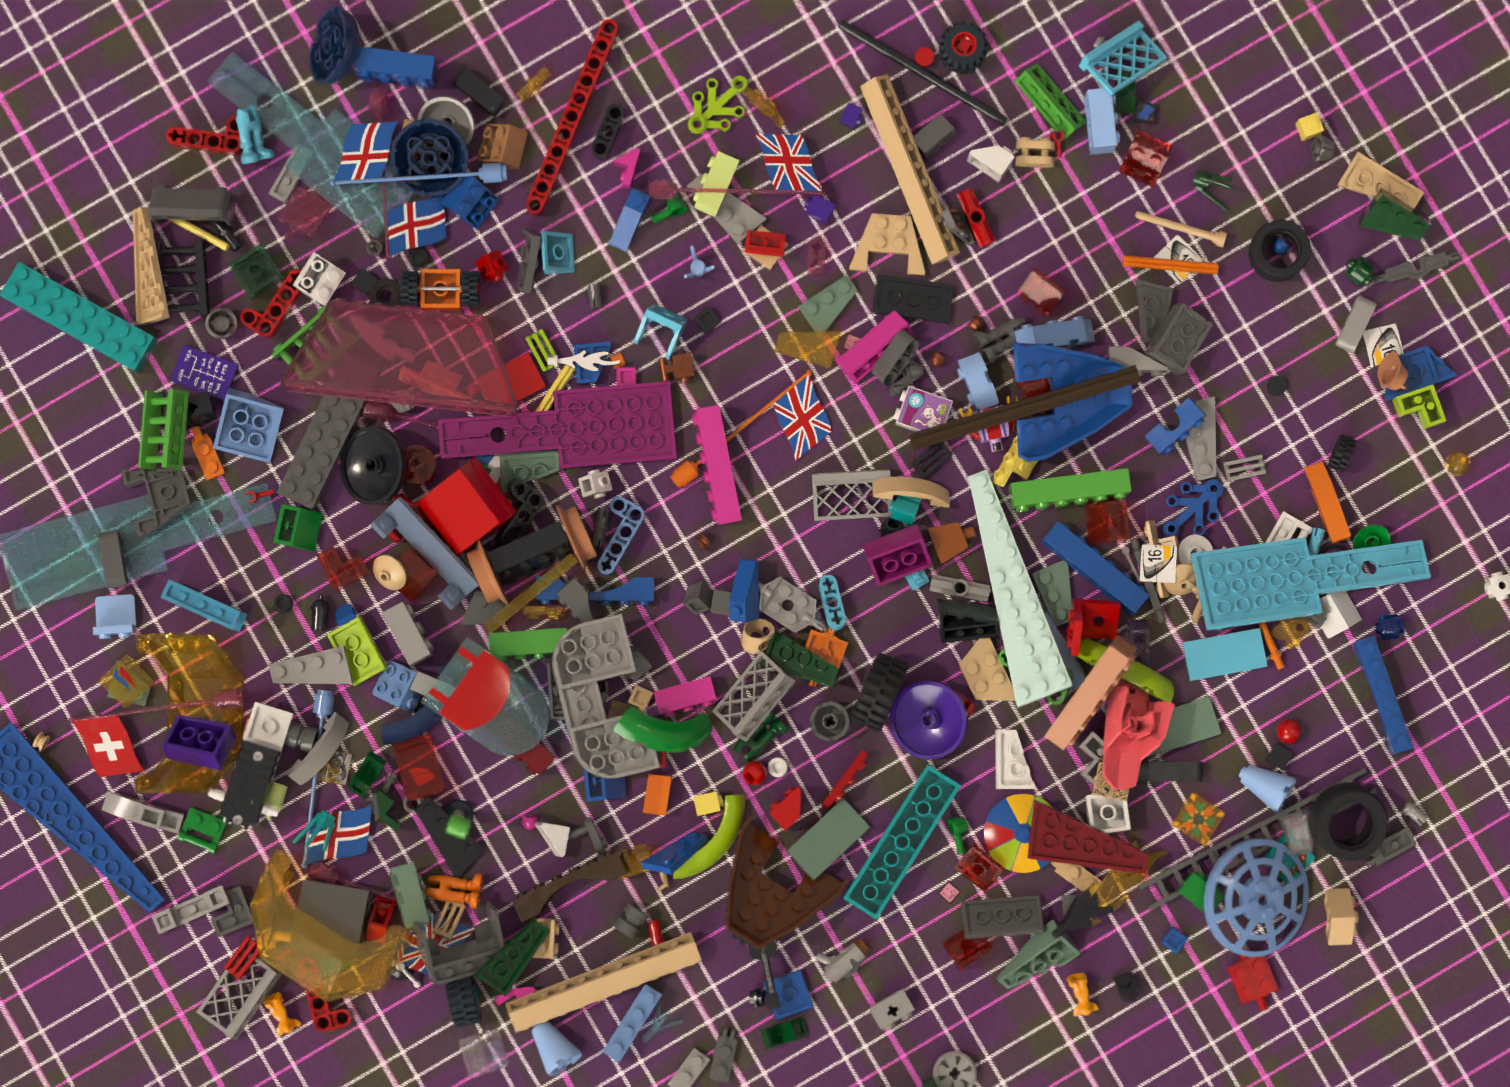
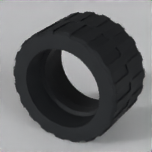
[1248,219,1311,282]

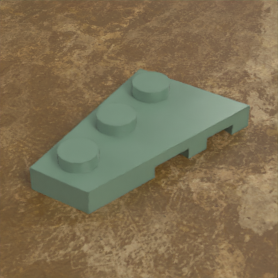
[499,449,559,493]
[1031,559,1072,627]

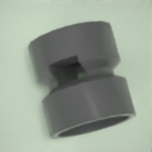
[285,721,319,752]
[612,903,649,940]

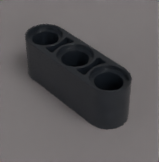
[452,67,507,117]
[592,104,625,160]

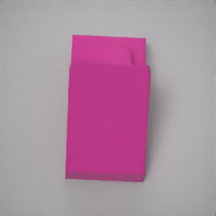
[613,148,641,189]

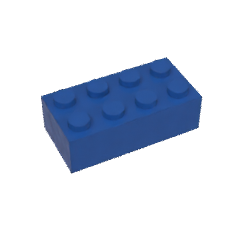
[354,46,438,89]

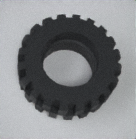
[850,652,909,732]

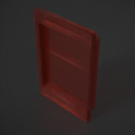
[392,733,446,802]

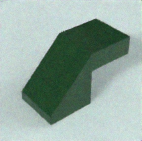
[1114,69,1136,114]
[347,751,387,798]
[375,787,401,832]
[760,1016,808,1049]

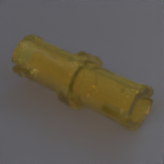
[516,66,551,102]

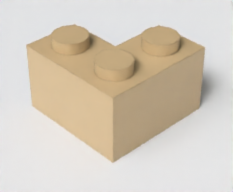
[1324,888,1358,945]

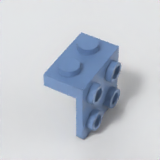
[373,660,422,714]

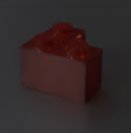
[316,546,371,592]

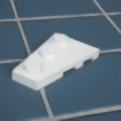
[995,730,1036,789]

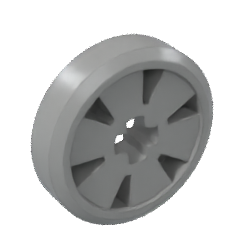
[933,1051,977,1087]

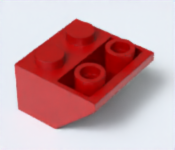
[769,786,801,831]

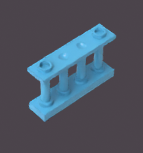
[161,580,248,632]

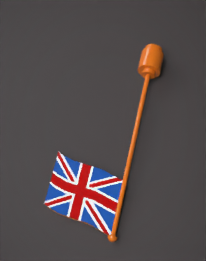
[670,369,831,489]

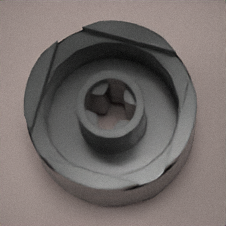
[810,702,850,742]

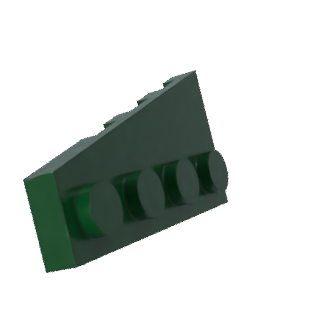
[761,629,841,688]
[474,919,550,997]

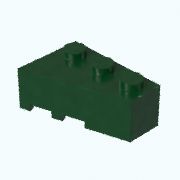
[1358,188,1431,241]

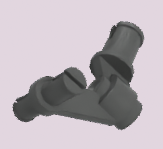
[889,358,923,396]

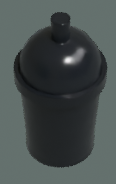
[310,594,330,631]

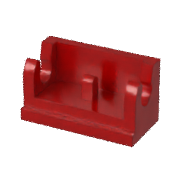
[745,230,786,257]

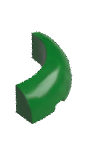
[613,705,712,752]

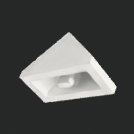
[535,822,570,857]

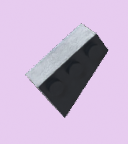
[936,598,1000,643]

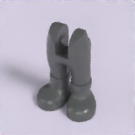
[973,317,1027,365]

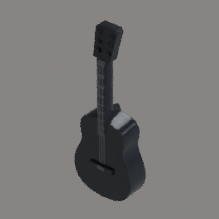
[746,941,781,1010]

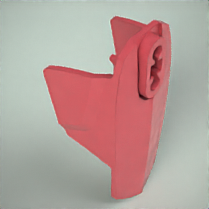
[1103,679,1174,790]

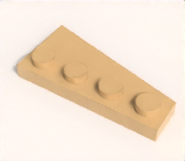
[1337,152,1424,208]

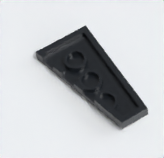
[414,795,485,877]

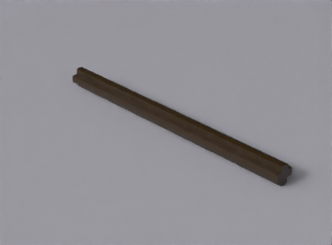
[909,365,1141,451]

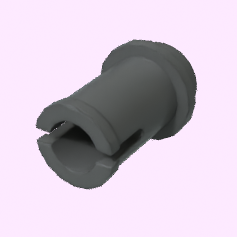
[587,284,602,308]

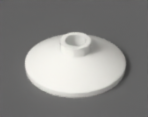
[1178,535,1213,564]

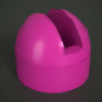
[522,815,538,830]

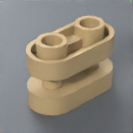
[1015,137,1055,167]

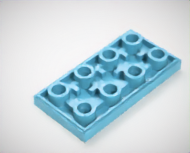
[1182,628,1268,681]

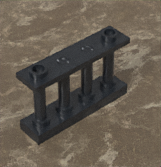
[155,237,210,321]

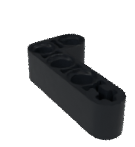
[490,479,544,551]

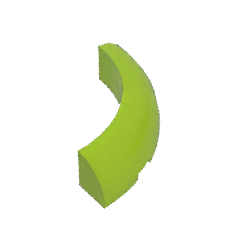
[1075,639,1174,702]
[673,794,745,880]

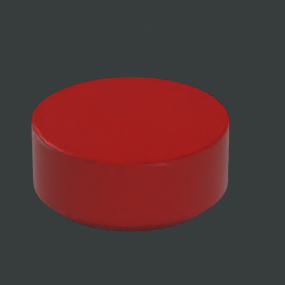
[915,47,934,67]

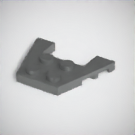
[121,469,192,540]

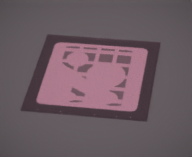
[842,333,862,350]
[937,880,961,905]

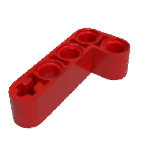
[166,116,243,156]
[240,269,302,338]
[300,955,353,1032]

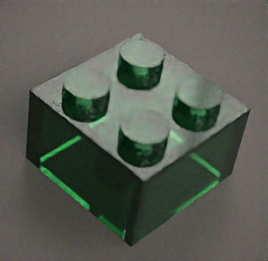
[228,243,285,300]

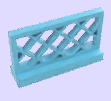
[1079,21,1167,96]

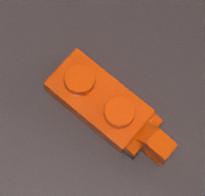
[191,426,225,481]

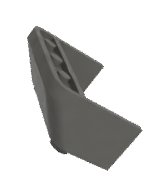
[148,185,236,228]
[413,901,504,985]

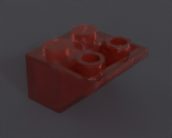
[1119,130,1172,187]
[1085,500,1130,544]

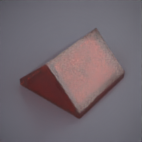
[954,844,1005,892]
[942,930,993,970]

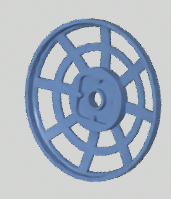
[1204,838,1309,957]

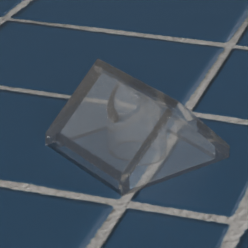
[1281,809,1314,855]

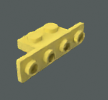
[991,415,1038,487]

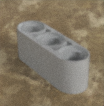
[1335,295,1377,353]

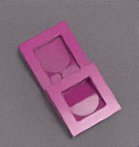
[494,987,537,1005]

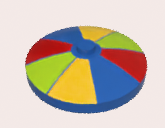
[983,794,1053,873]

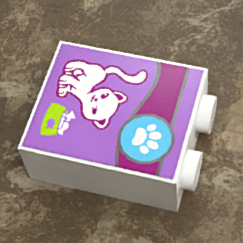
[893,386,953,432]

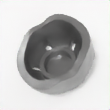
[205,308,237,339]

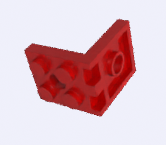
[1066,599,1120,656]

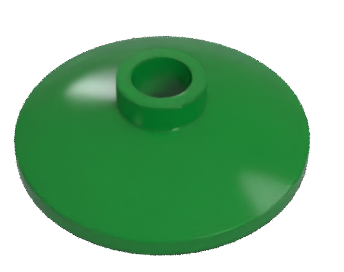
[1353,524,1391,550]

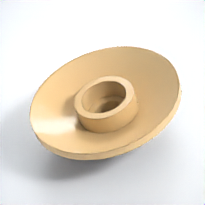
[373,555,407,590]
[1163,563,1194,595]

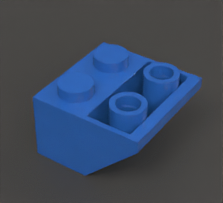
[441,176,499,230]
[583,768,627,802]

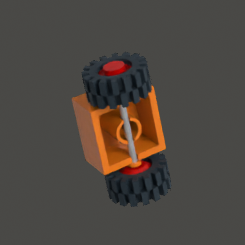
[401,269,480,311]

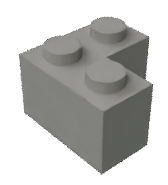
[1078,731,1104,787]

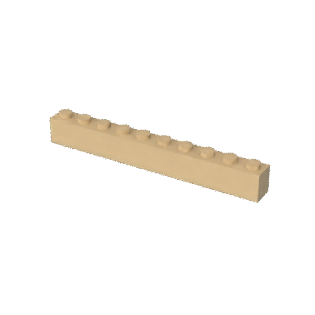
[860,75,960,264]
[505,932,702,1032]

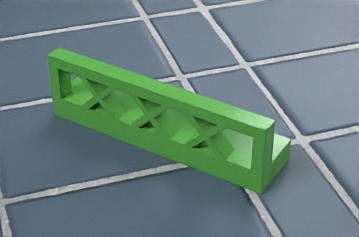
[1014,63,1087,140]

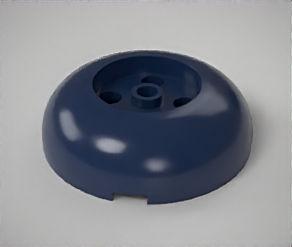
[309,6,359,84]
[391,119,469,196]

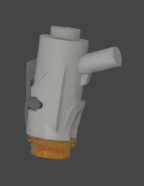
[815,939,870,983]

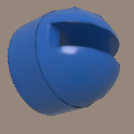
[1273,238,1290,255]

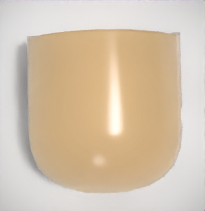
[741,619,775,654]

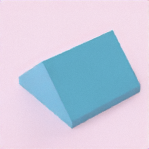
[541,231,575,275]

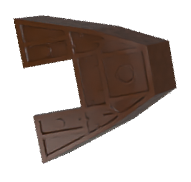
[725,815,849,949]

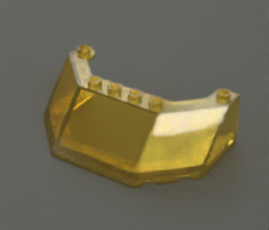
[135,633,244,794]
[250,848,414,1002]

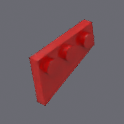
[821,750,869,809]

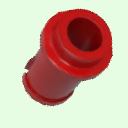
[647,920,665,946]

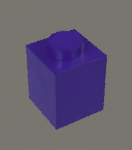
[804,194,835,225]

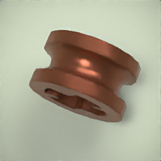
[694,532,713,552]

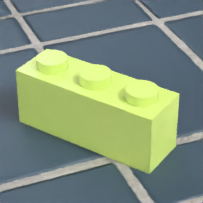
[693,151,739,217]

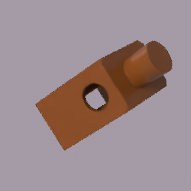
[927,522,976,565]

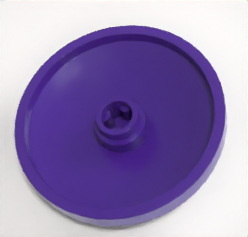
[890,680,968,759]

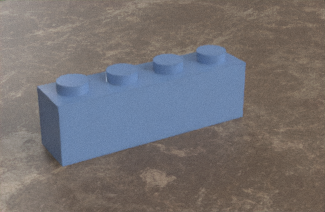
[603,983,662,1062]

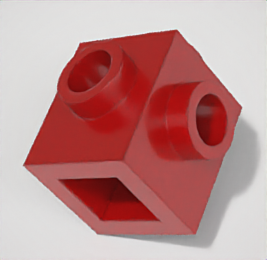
[475,250,509,283]

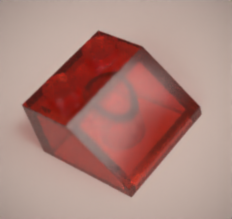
[1018,268,1066,316]
[397,547,439,603]

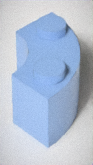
[957,352,999,411]

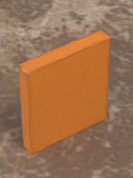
[610,352,626,369]

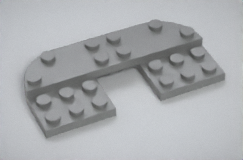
[552,614,660,779]

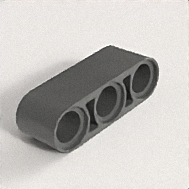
[872,330,919,386]
[98,530,128,589]

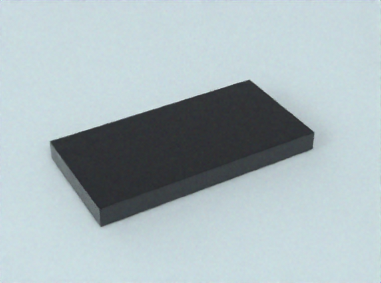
[872,274,954,324]

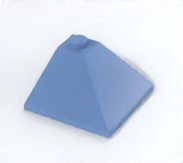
[213,388,284,463]

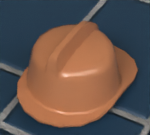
[1377,352,1409,390]

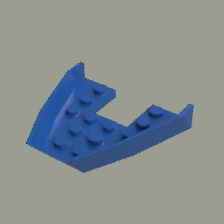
[1014,343,1132,462]

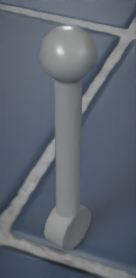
[1122,547,1144,585]

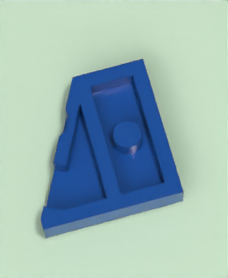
[573,342,611,385]

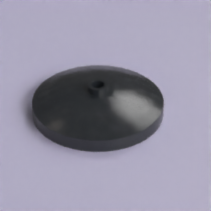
[340,426,407,505]

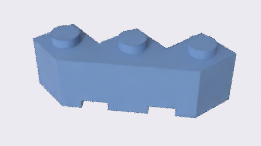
[1015,316,1095,348]

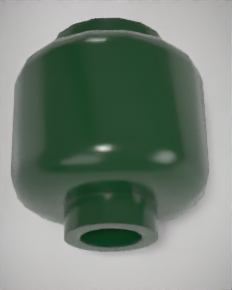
[1345,257,1374,286]

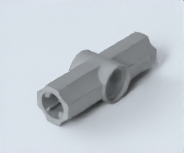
[929,574,990,602]

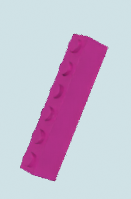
[692,405,742,525]

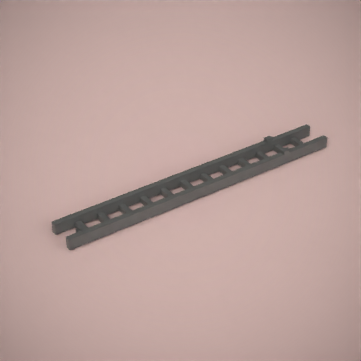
[1138,768,1377,910]

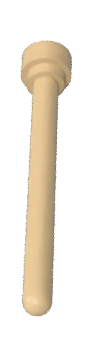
[1135,211,1227,248]

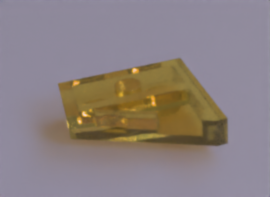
[742,86,785,128]
[523,606,564,620]

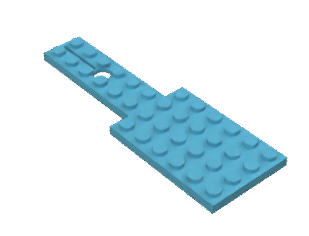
[1191,537,1431,630]

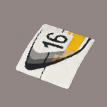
[1154,235,1203,284]
[1363,324,1404,367]
[1140,544,1177,583]

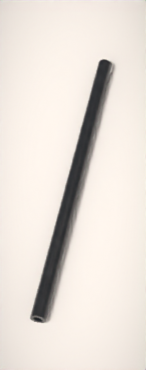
[838,19,1008,126]

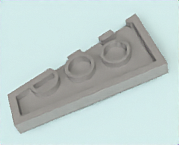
[1177,396,1216,482]
[268,646,354,684]

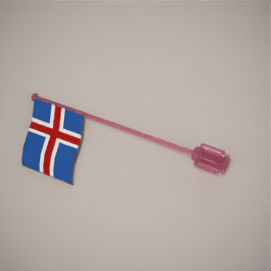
[369,88,446,260]

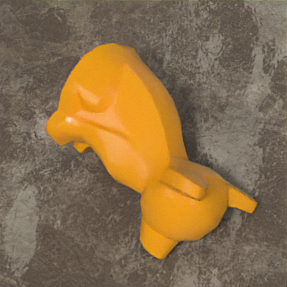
[1067,973,1098,1017]
[263,992,301,1036]

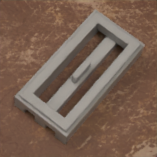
[1223,455,1266,482]

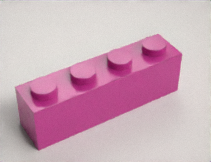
[836,310,914,384]

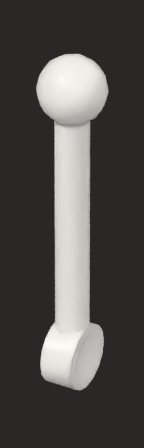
[396,962,421,988]

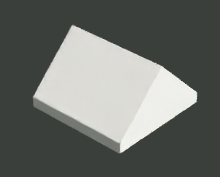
[1320,591,1362,639]

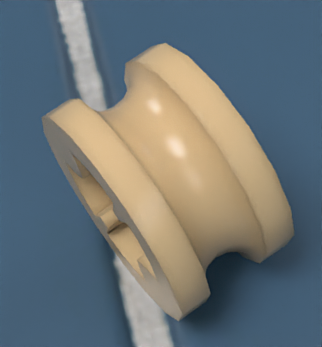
[32,731,50,752]

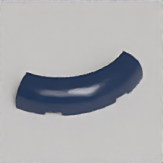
[382,665,462,745]

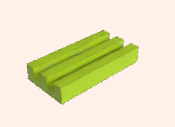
[525,329,561,372]

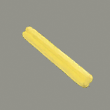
[535,364,576,412]

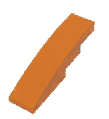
[1304,461,1351,544]

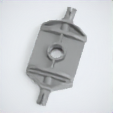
[758,576,826,633]

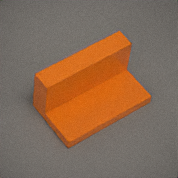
[643,774,672,816]

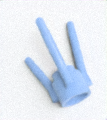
[684,246,715,278]

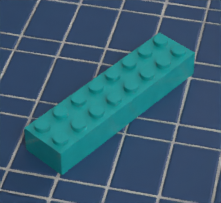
[0,262,158,374]
[843,765,961,920]

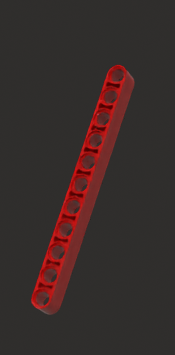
[526,19,619,217]

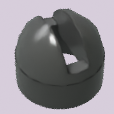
[366,240,382,257]

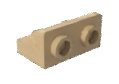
[532,918,560,959]

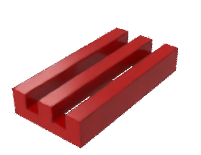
[223,936,264,980]

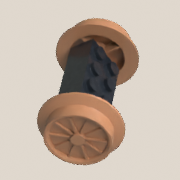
[467,505,597,605]

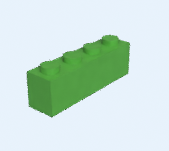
[489,628,568,661]

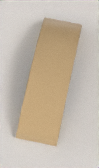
[872,477,950,508]

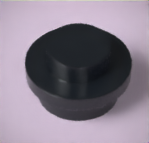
[409,248,428,268]
[274,594,294,614]

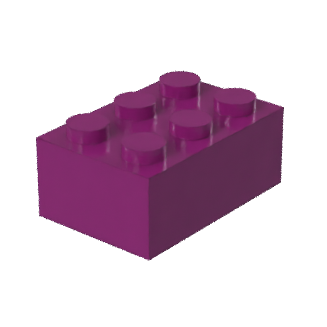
[862,524,933,587]

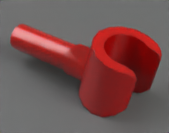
[1050,130,1064,158]
[245,489,274,503]

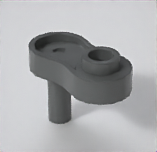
[569,816,608,856]

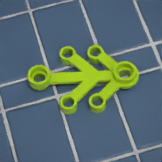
[688,76,747,134]

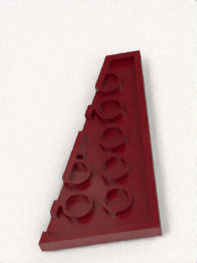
[1027,799,1148,874]

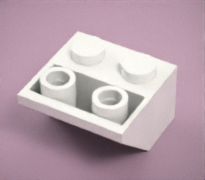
[293,252,346,306]

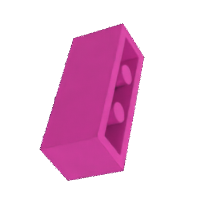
[653,676,717,718]

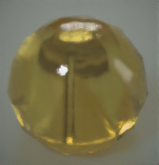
[1446,452,1471,476]

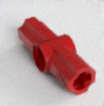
[957,188,995,248]

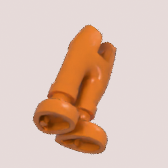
[425,873,483,909]

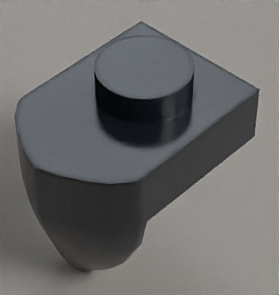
[1113,971,1139,1004]

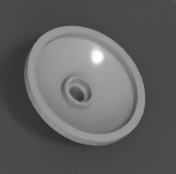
[417,96,475,153]

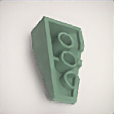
[997,919,1081,989]

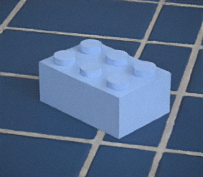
[1084,88,1120,155]

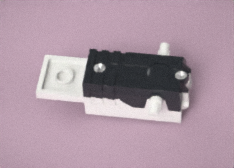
[208,702,293,830]

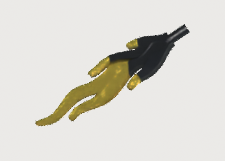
[1051,850,1168,938]

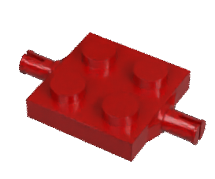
[1226,946,1279,1011]

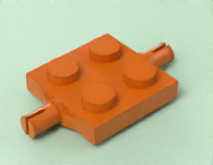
[805,628,848,687]

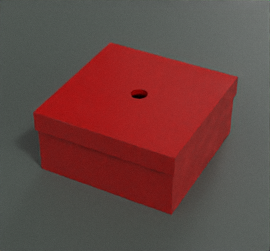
[417,457,517,556]

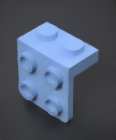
[93,594,137,639]

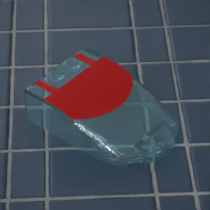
[421,637,549,756]

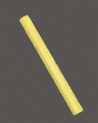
[168,219,230,251]

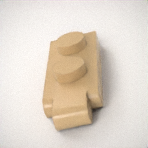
[1050,862,1102,898]

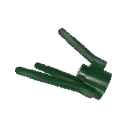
[1192,170,1233,211]

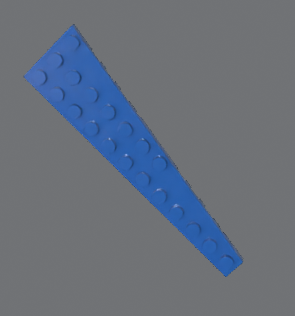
[0,722,166,913]

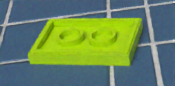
[327,616,388,686]

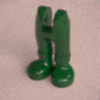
[732,712,790,763]

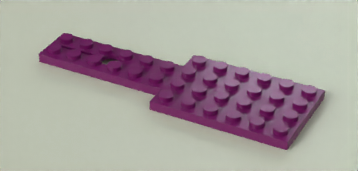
[438,381,677,469]

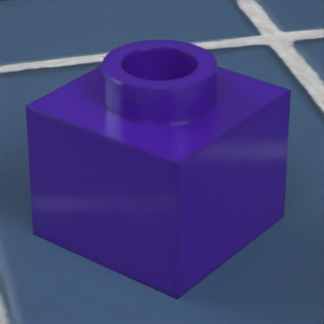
[840,102,864,130]

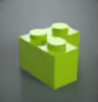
[1392,384,1446,430]

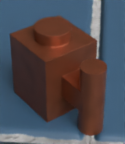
[659,353,695,383]

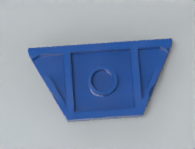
[1384,345,1457,402]

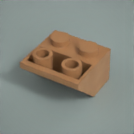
[477,124,528,169]

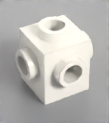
[578,469,612,499]
[1484,572,1510,601]

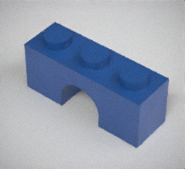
[1145,398,1207,454]

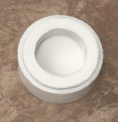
[768,758,787,777]

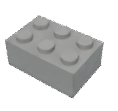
[382,602,435,667]

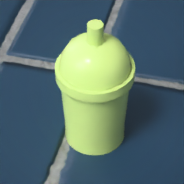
[265,782,288,819]

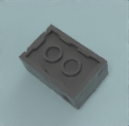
[1145,303,1213,375]

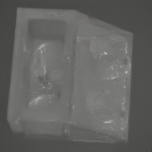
[458,1027,509,1079]

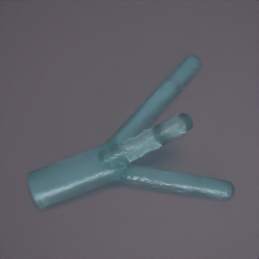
[641,1005,684,1043]

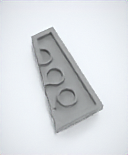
[687,173,767,245]

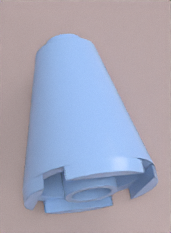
[1239,765,1296,813]
[531,1021,582,1077]

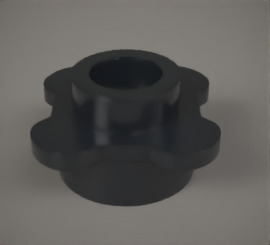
[749,988,765,1008]

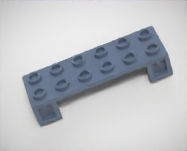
[370,497,479,610]

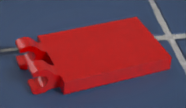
[467,353,546,415]

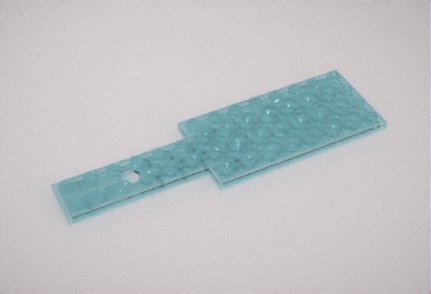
[0,483,277,611]

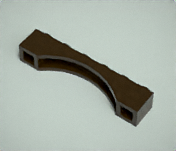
[512,849,631,922]

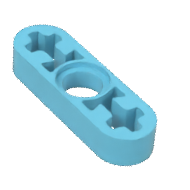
[819,575,846,631]

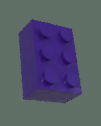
[162,714,237,770]

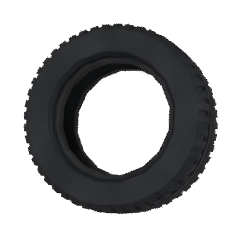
[1308,782,1388,861]

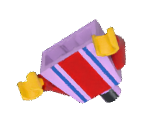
[959,396,1018,452]

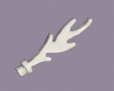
[548,351,620,371]

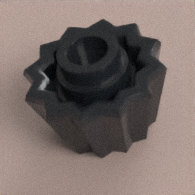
[879,517,904,537]

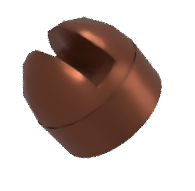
[968,314,985,332]
[930,351,947,368]

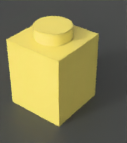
[1295,112,1324,142]
[693,792,724,816]

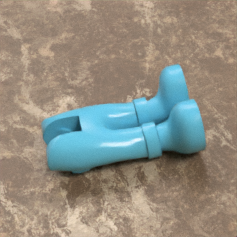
[236,105,275,164]

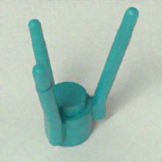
[292,810,336,851]

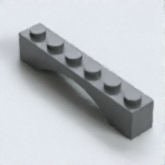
[557,575,653,682]

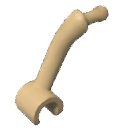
[656,848,669,892]

